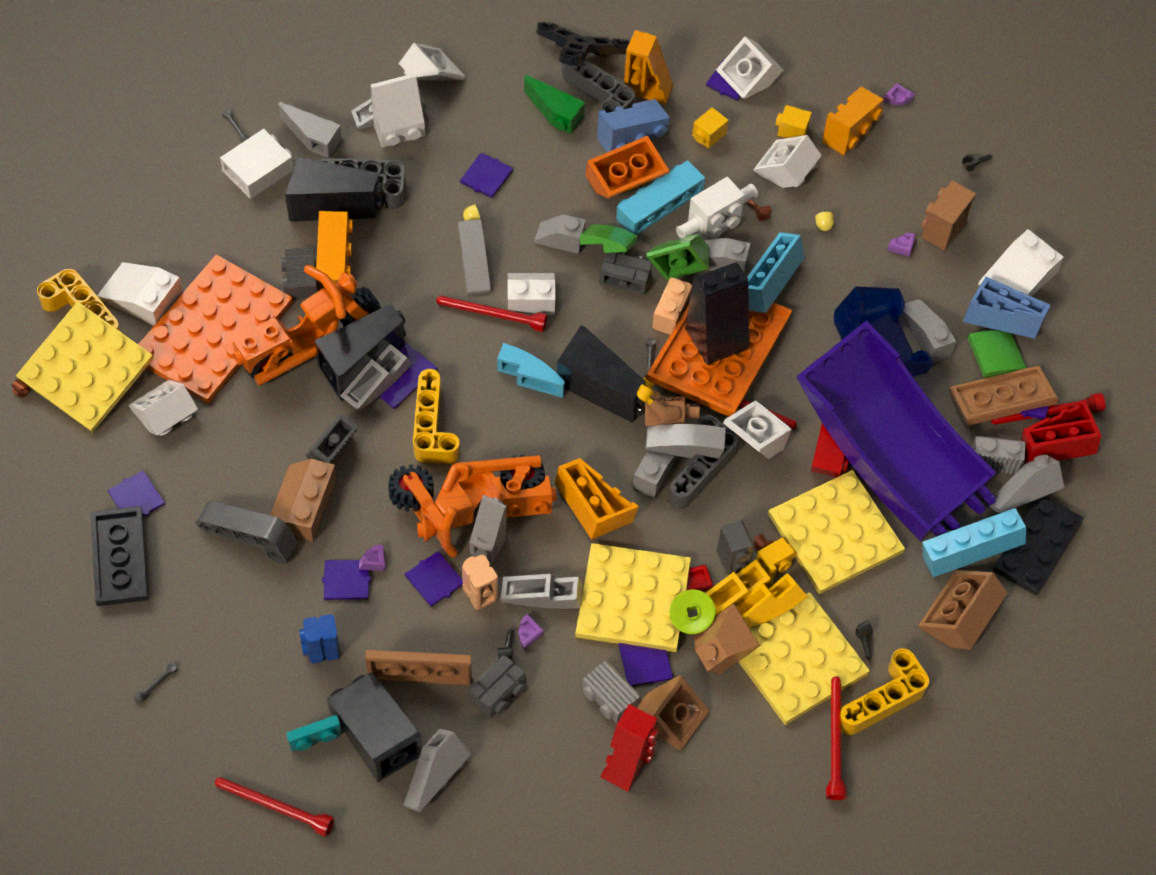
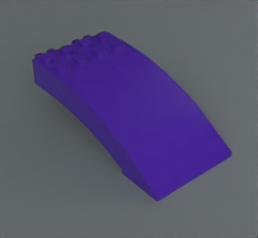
[796,320,996,542]

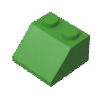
[647,234,709,281]

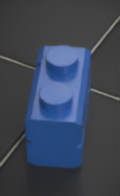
[299,614,340,664]

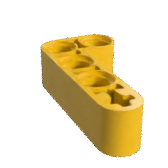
[37,269,121,332]
[413,369,460,464]
[840,648,929,735]

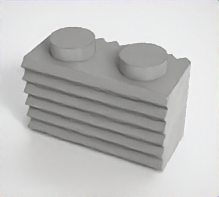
[972,436,1025,475]
[582,660,641,723]

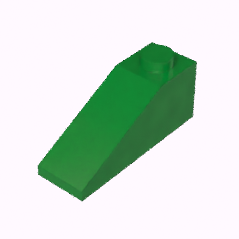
[524,75,585,134]

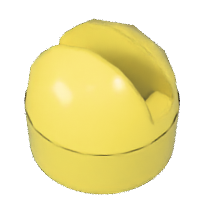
[463,204,482,222]
[815,212,834,231]

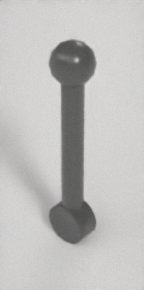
[222,108,249,143]
[645,338,656,377]
[134,662,177,702]

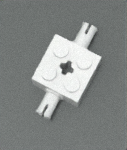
[676,177,758,240]

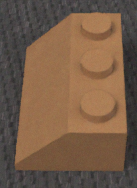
[270,459,337,542]
[918,570,1007,650]

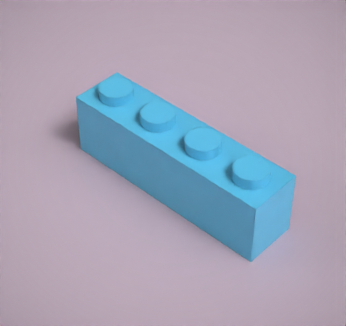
[616,160,705,235]
[747,232,805,313]
[922,508,1026,577]

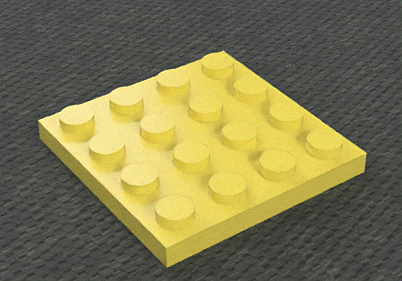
[16,301,154,433]
[768,470,905,594]
[575,543,691,652]
[739,592,870,725]

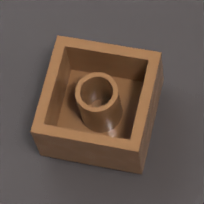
[921,180,976,251]

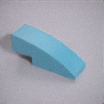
[497,343,565,398]

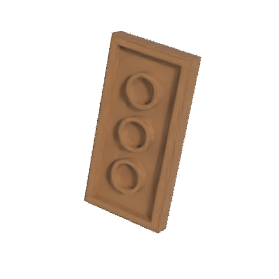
[949,365,1058,426]
[365,650,472,685]

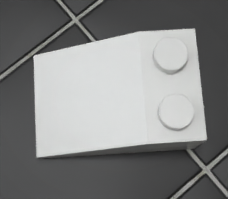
[371,73,425,147]
[978,229,1064,296]
[97,262,183,326]

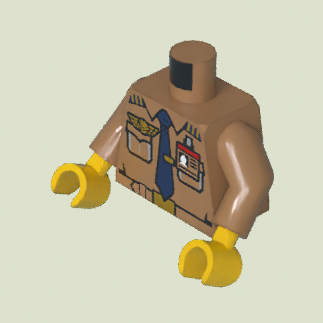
[637,377,700,426]

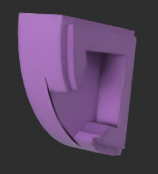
[884,83,915,105]
[887,233,916,256]
[359,545,386,571]
[518,614,544,650]

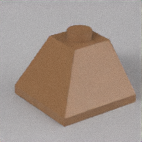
[694,603,760,675]
[637,676,710,750]

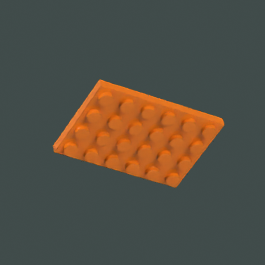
[138,254,293,404]
[646,302,792,417]

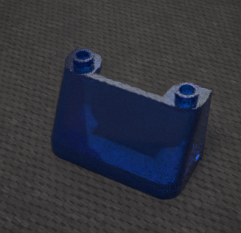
[833,286,934,377]

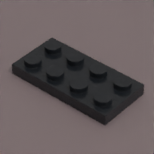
[992,496,1084,596]
[91,506,148,607]

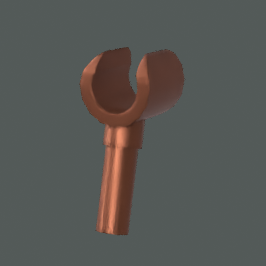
[746,200,772,221]
[11,379,31,398]
[753,534,785,552]

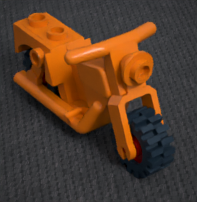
[232,265,381,386]
[388,454,557,558]

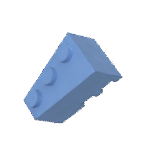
[597,99,670,152]
[963,276,1051,339]

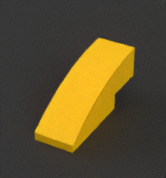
[706,559,774,616]
[736,573,808,627]

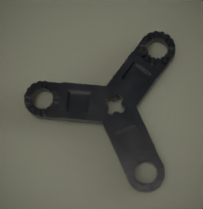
[536,21,630,66]

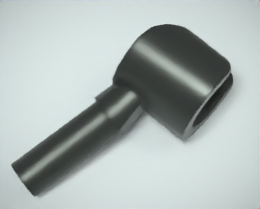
[962,154,992,172]
[855,621,873,659]
[497,629,514,661]

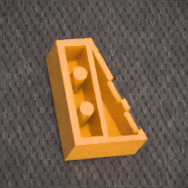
[624,30,673,105]
[822,86,884,155]
[316,211,353,286]
[554,458,639,540]

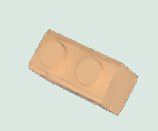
[652,278,692,335]
[462,555,498,610]

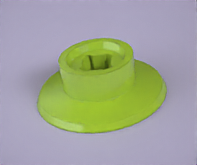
[669,590,715,634]

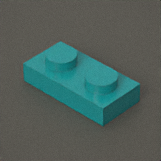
[286,715,341,752]

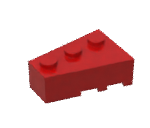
[1021,399,1102,463]
[811,423,849,477]
[600,704,659,792]

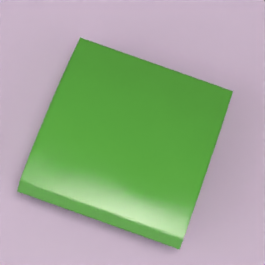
[579,224,638,253]
[968,330,1026,378]

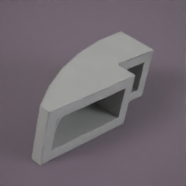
[458,219,491,295]
[340,344,412,411]
[645,424,726,459]
[501,574,584,609]

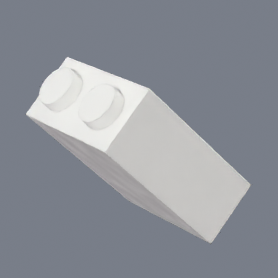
[220,129,294,199]

